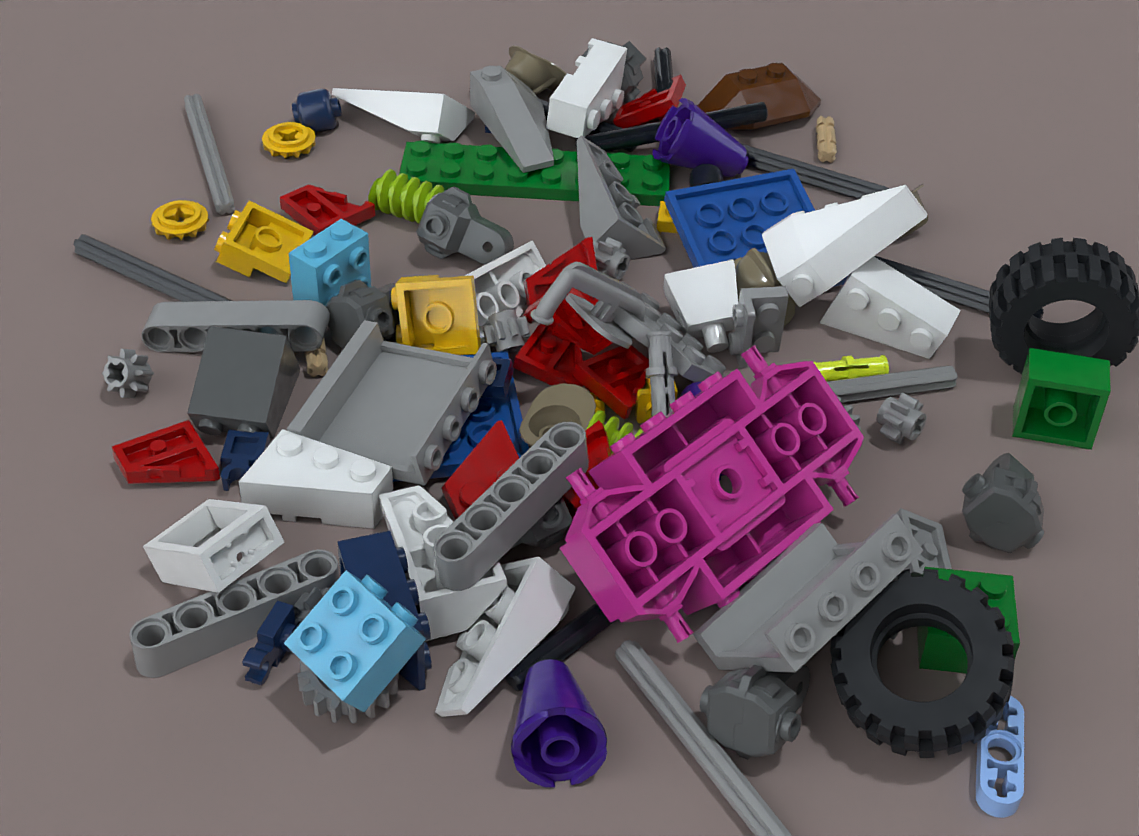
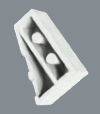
[546,38,627,138]
[819,257,961,359]
[239,429,393,529]

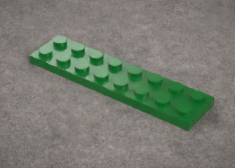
[399,141,670,206]

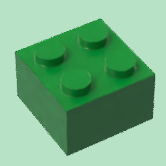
[1012,348,1111,450]
[917,567,1020,673]

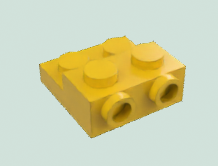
[214,200,314,284]
[391,275,481,355]

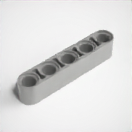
[141,300,330,352]
[433,422,589,591]
[129,549,339,678]

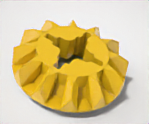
[262,122,315,159]
[151,200,209,240]

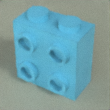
[289,219,371,306]
[284,570,426,712]

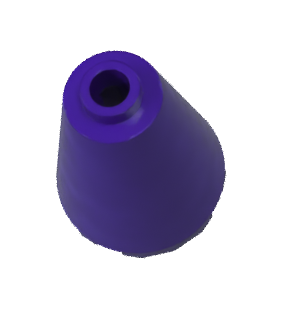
[652,98,748,178]
[511,659,607,788]

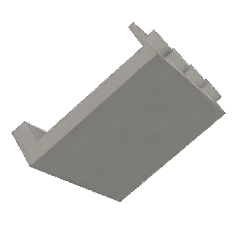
[287,320,497,486]
[692,513,923,672]

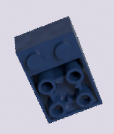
[337,530,432,691]

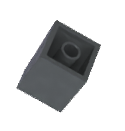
[187,326,300,438]

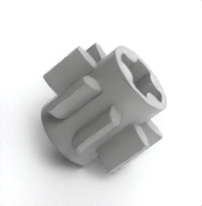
[593,237,630,280]
[483,309,530,354]
[102,349,154,398]
[877,392,927,444]

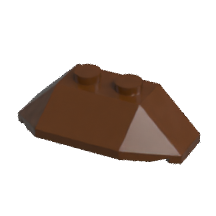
[697,63,821,129]

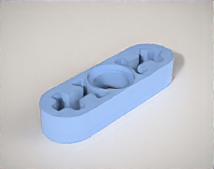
[976,696,1024,818]

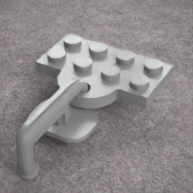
[531,262,726,382]

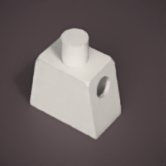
[663,260,738,353]

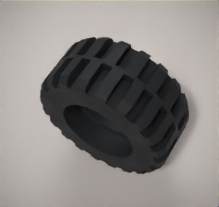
[989,237,1139,374]
[830,568,1015,758]

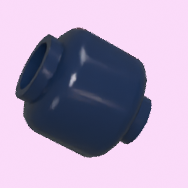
[292,88,342,133]

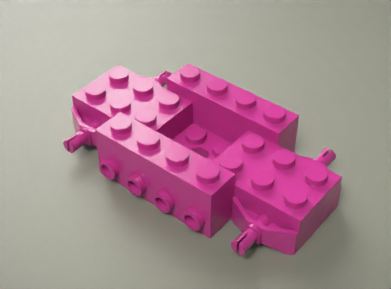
[560,345,864,643]

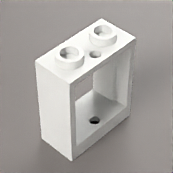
[143,499,285,593]

